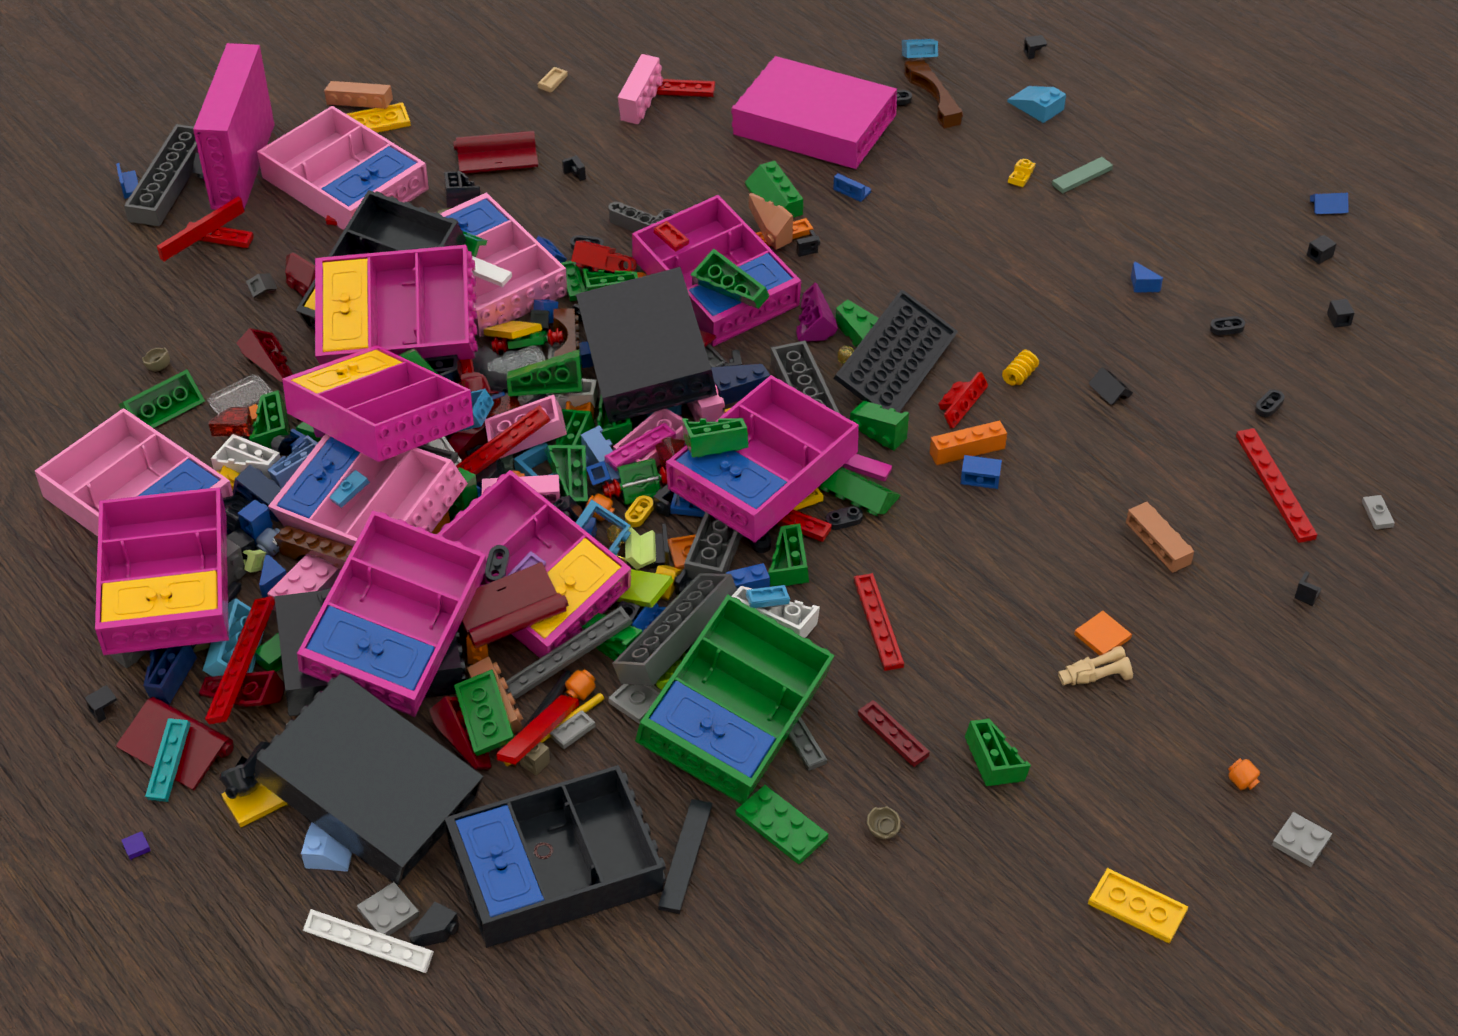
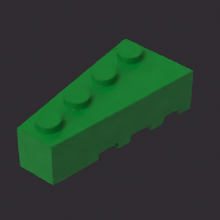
[690,248,770,309]
[507,349,583,396]

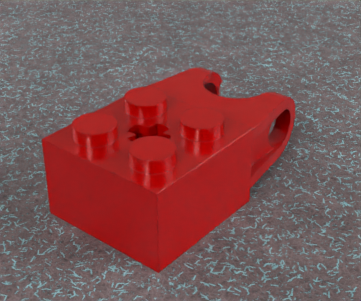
[571,240,637,272]

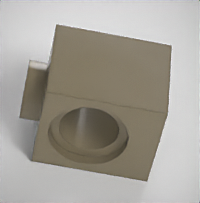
[520,742,550,776]

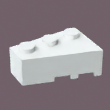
[211,434,280,480]

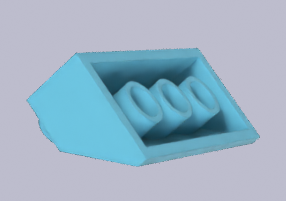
[203,598,264,676]

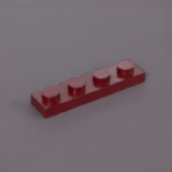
[858,700,930,767]

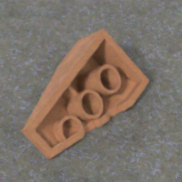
[749,193,793,250]

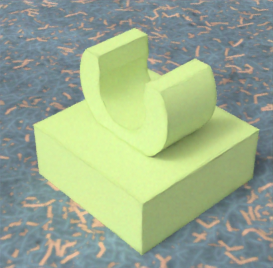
[243,550,266,572]

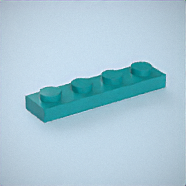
[145,718,191,802]

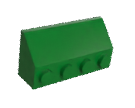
[745,161,803,217]
[118,369,205,428]
[819,466,900,516]

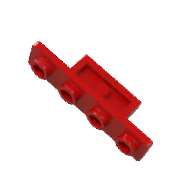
[938,372,988,428]

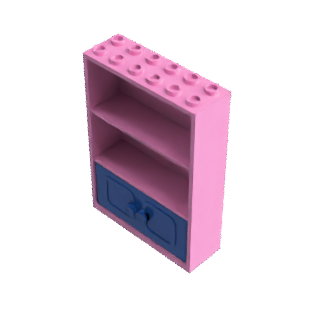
[257,106,429,230]
[440,193,567,337]
[35,408,233,536]
[268,434,468,547]

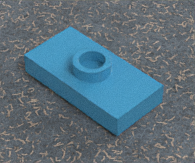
[330,470,370,508]
[746,585,790,608]

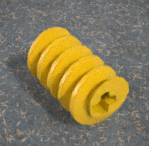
[1002,349,1039,385]

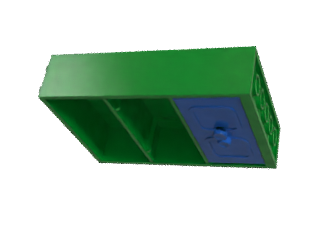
[635,594,835,804]

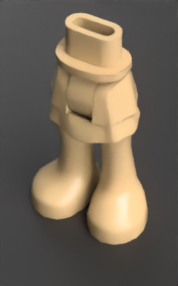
[1058,646,1133,686]

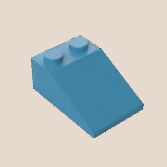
[1007,86,1066,123]

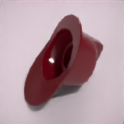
[461,372,501,393]

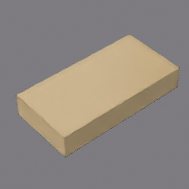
[538,67,568,92]

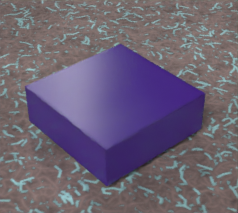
[121,831,150,860]

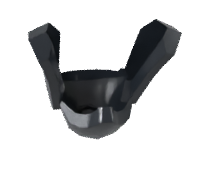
[219,741,271,799]

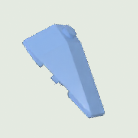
[301,822,352,871]

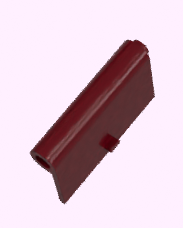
[453,131,538,173]
[462,562,569,649]
[116,697,234,790]

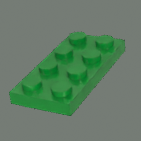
[454,669,515,756]
[736,785,828,865]

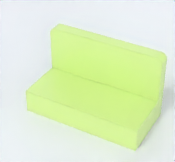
[625,527,656,570]

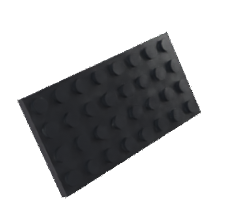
[833,289,958,412]

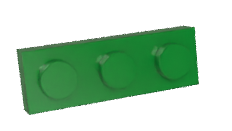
[561,261,586,301]

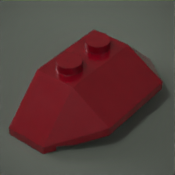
[285,252,315,296]

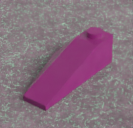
[796,282,838,342]

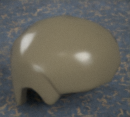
[142,347,170,372]
[867,806,901,840]

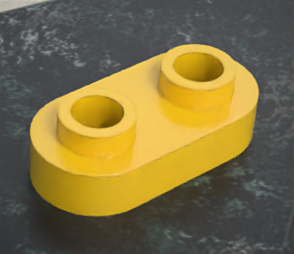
[625,495,654,527]

